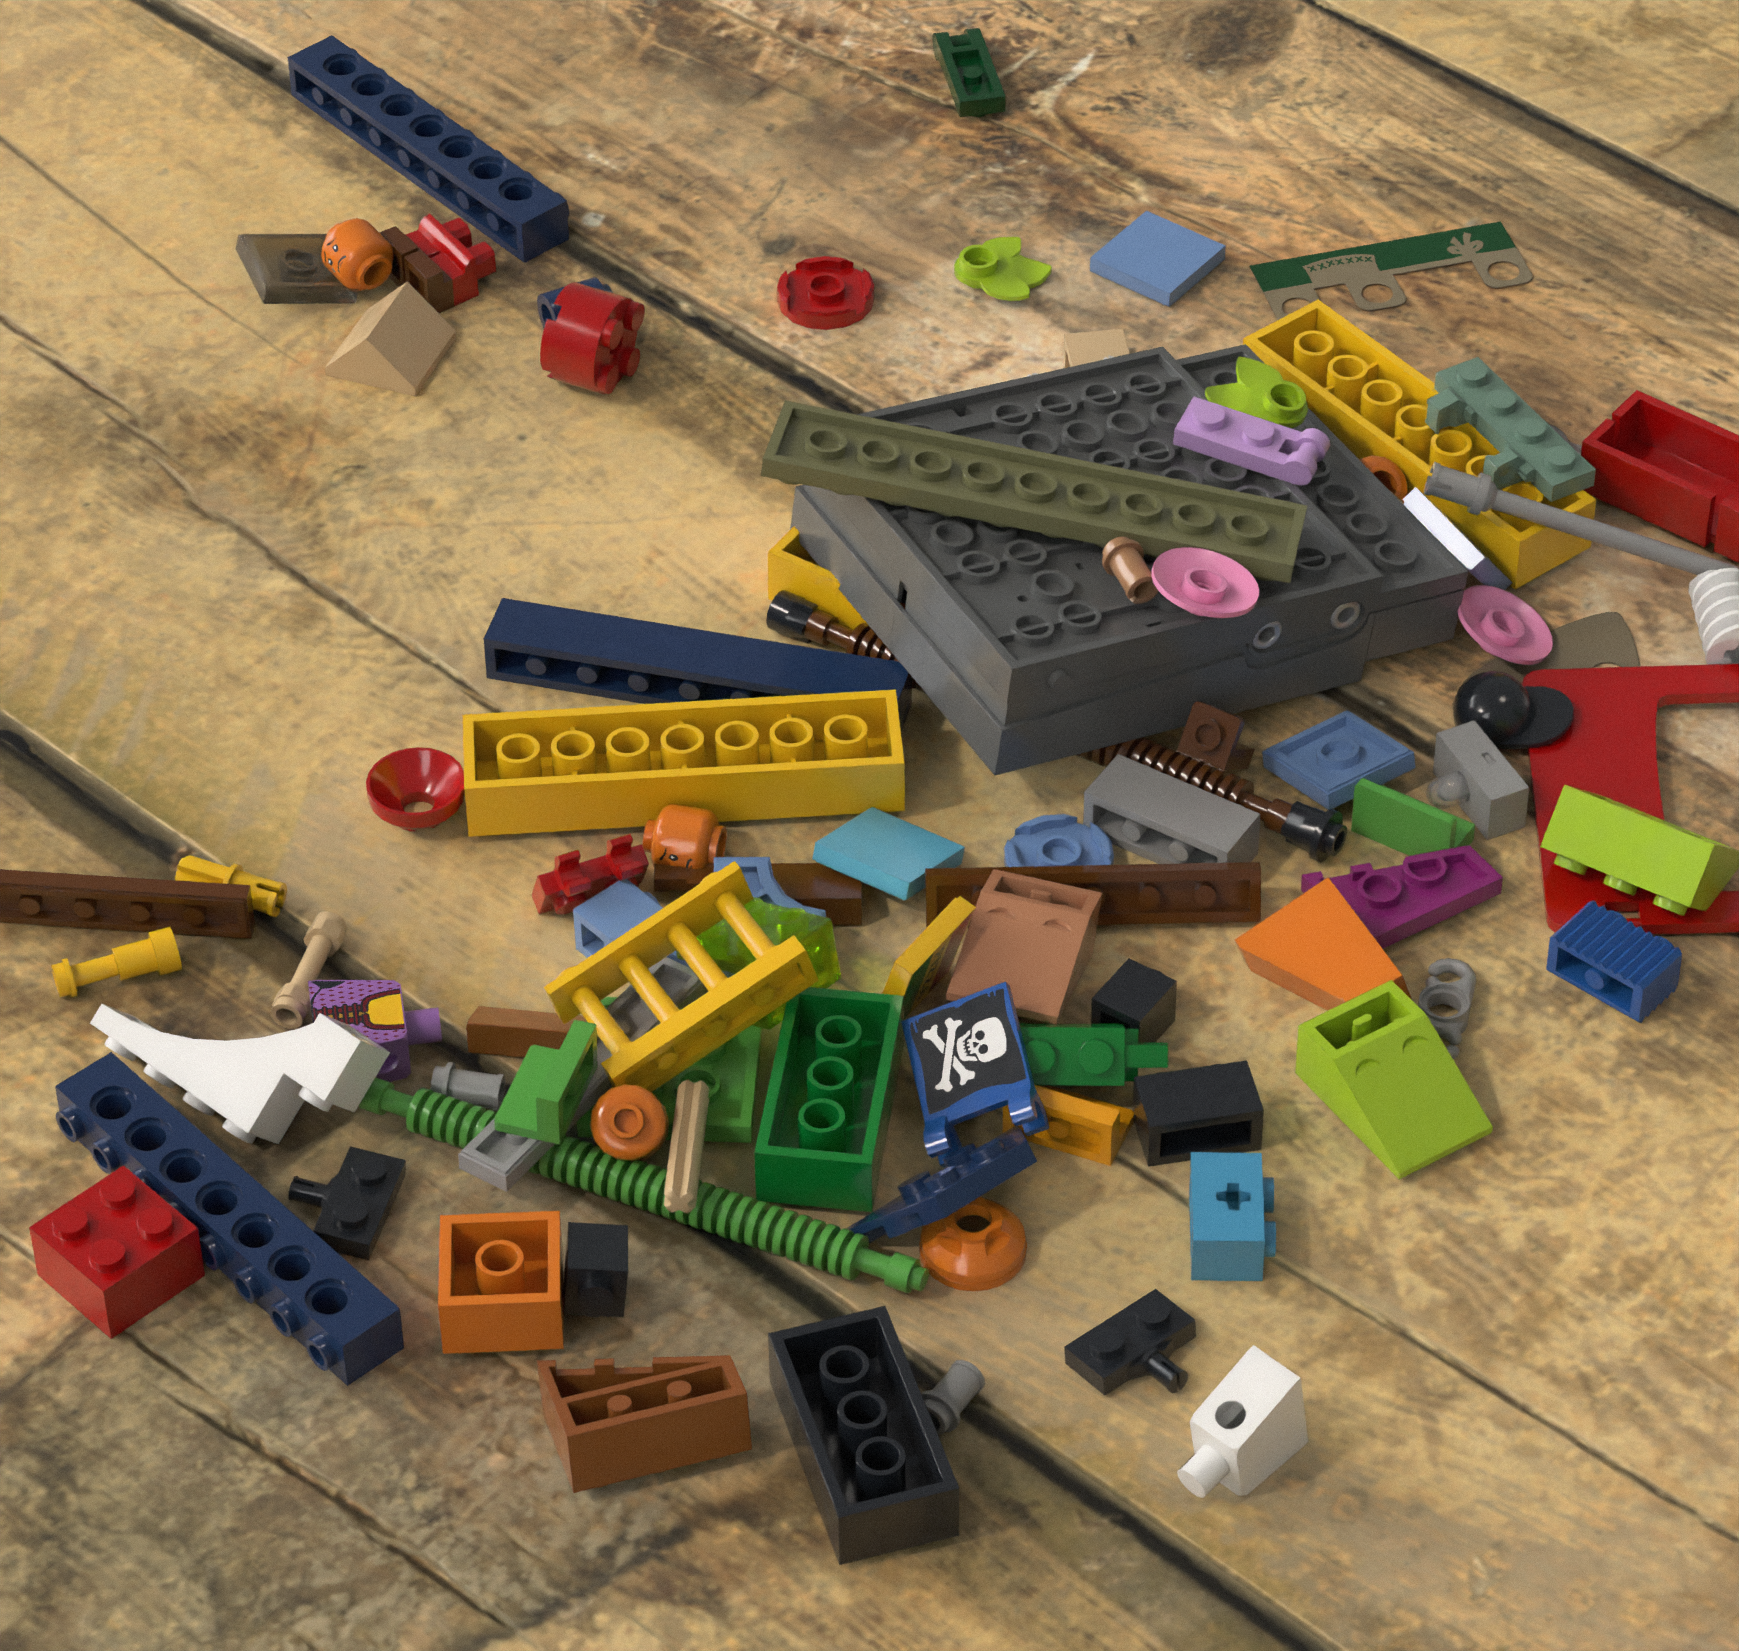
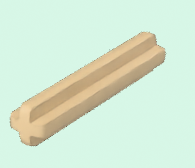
[664,1079,709,1213]

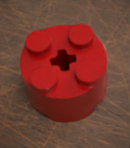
[540,282,645,395]

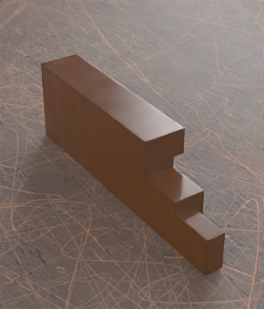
[654,863,862,925]

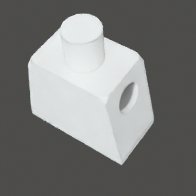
[1177,1345,1308,1498]

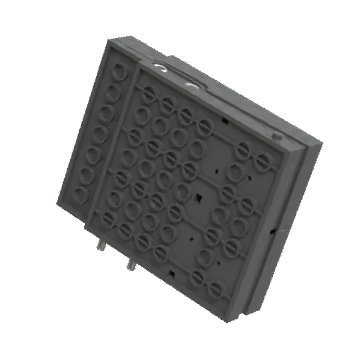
[790,344,1468,776]

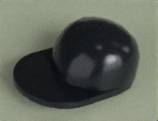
[1452,671,1574,749]

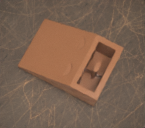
[946,869,1102,1025]

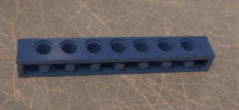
[287,35,569,263]
[55,1052,404,1386]

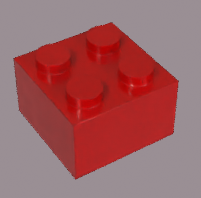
[29,1165,205,1339]

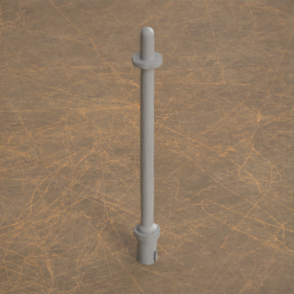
[1424,462,1739,575]

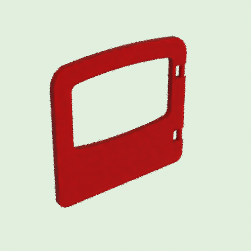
[1522,664,1739,934]

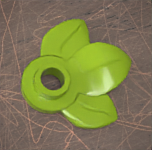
[954,237,1052,301]
[1205,356,1308,428]

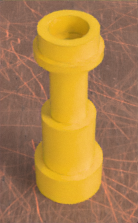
[51,927,182,998]

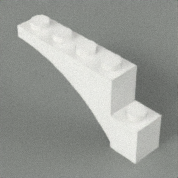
[90,1004,390,1144]

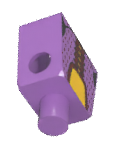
[308,980,442,1082]

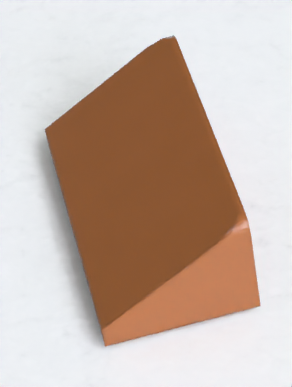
[466,1006,587,1058]

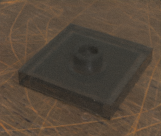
[235,234,359,304]

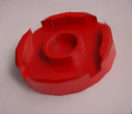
[777,256,875,330]

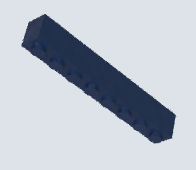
[483,598,912,732]

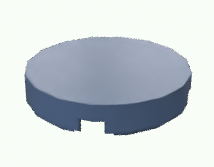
[1004,814,1114,867]

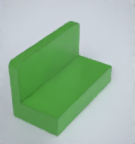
[1351,778,1475,856]
[494,1020,598,1145]

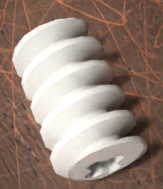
[1688,568,1739,665]

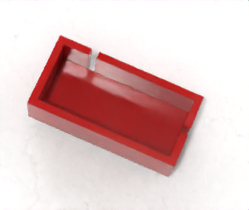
[1581,390,1739,563]

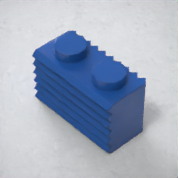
[1546,900,1682,1023]

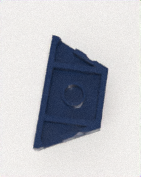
[846,1126,1037,1244]

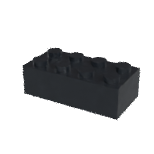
[768,1306,959,1565]

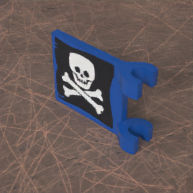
[901,981,1049,1168]

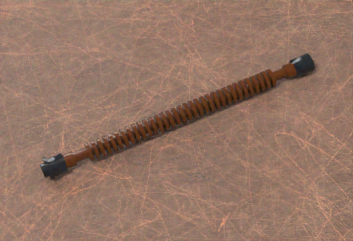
[766,590,1347,863]

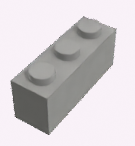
[1083,754,1260,864]

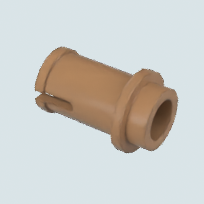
[1102,537,1158,604]

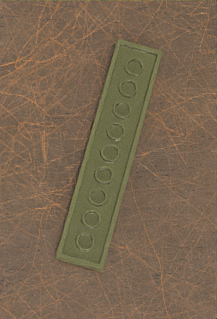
[761,400,1308,583]

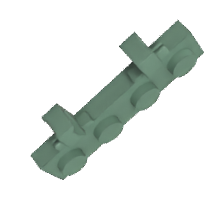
[1425,357,1596,502]

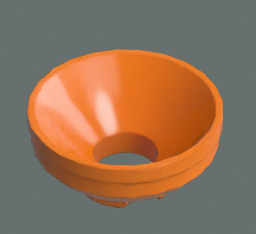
[919,1197,1027,1291]

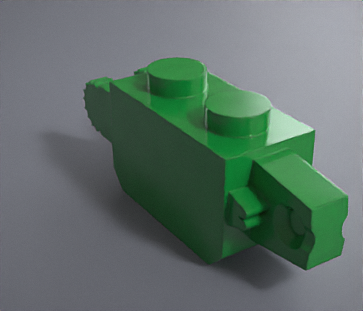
[1019,1023,1169,1086]

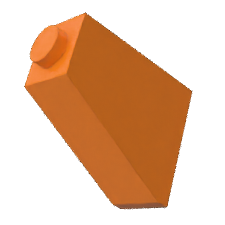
[1235,877,1412,1011]

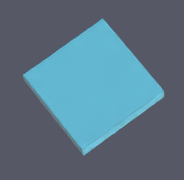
[812,807,965,901]

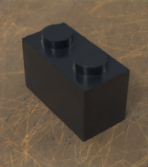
[1133,1060,1264,1167]

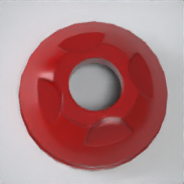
[366,747,465,832]

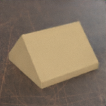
[325,281,456,397]

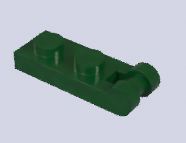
[932,28,1006,117]

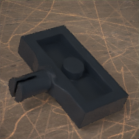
[288,1146,406,1260]
[1064,1289,1196,1395]

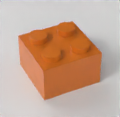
[438,1211,564,1354]

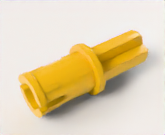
[175,855,287,917]

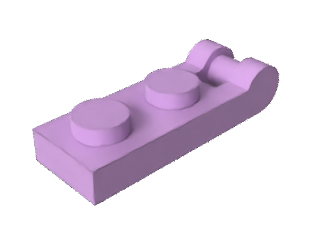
[1173,397,1330,486]

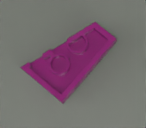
[1301,845,1503,949]

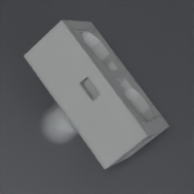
[1426,720,1529,840]

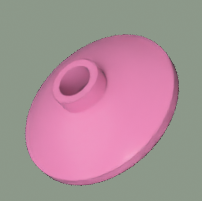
[1151,547,1259,618]
[1457,585,1553,665]

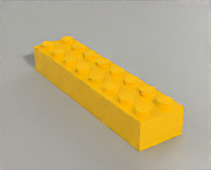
[1243,299,1596,590]
[462,690,905,837]

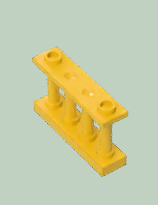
[544,861,819,1092]

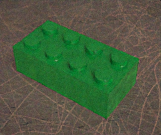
[754,987,904,1212]

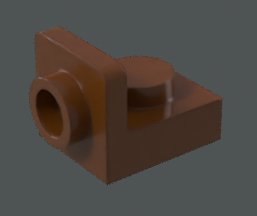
[1177,701,1255,770]

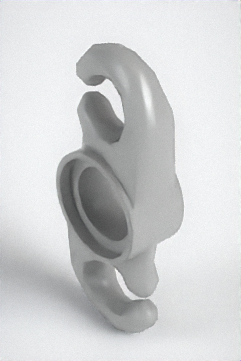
[1418,958,1476,1059]

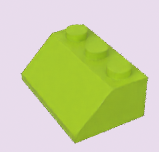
[1540,785,1739,916]

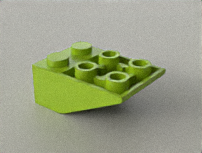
[1295,980,1493,1180]

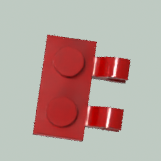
[531,834,649,915]

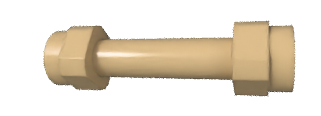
[270,911,347,1029]

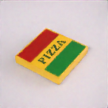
[882,896,976,1020]

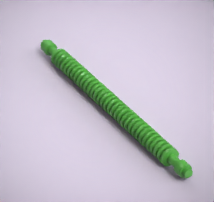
[359,1077,929,1293]

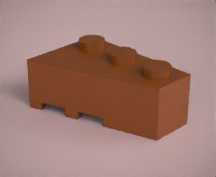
[537,1355,752,1493]

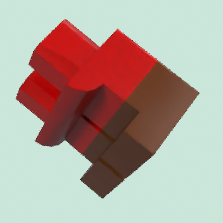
[379,214,496,313]

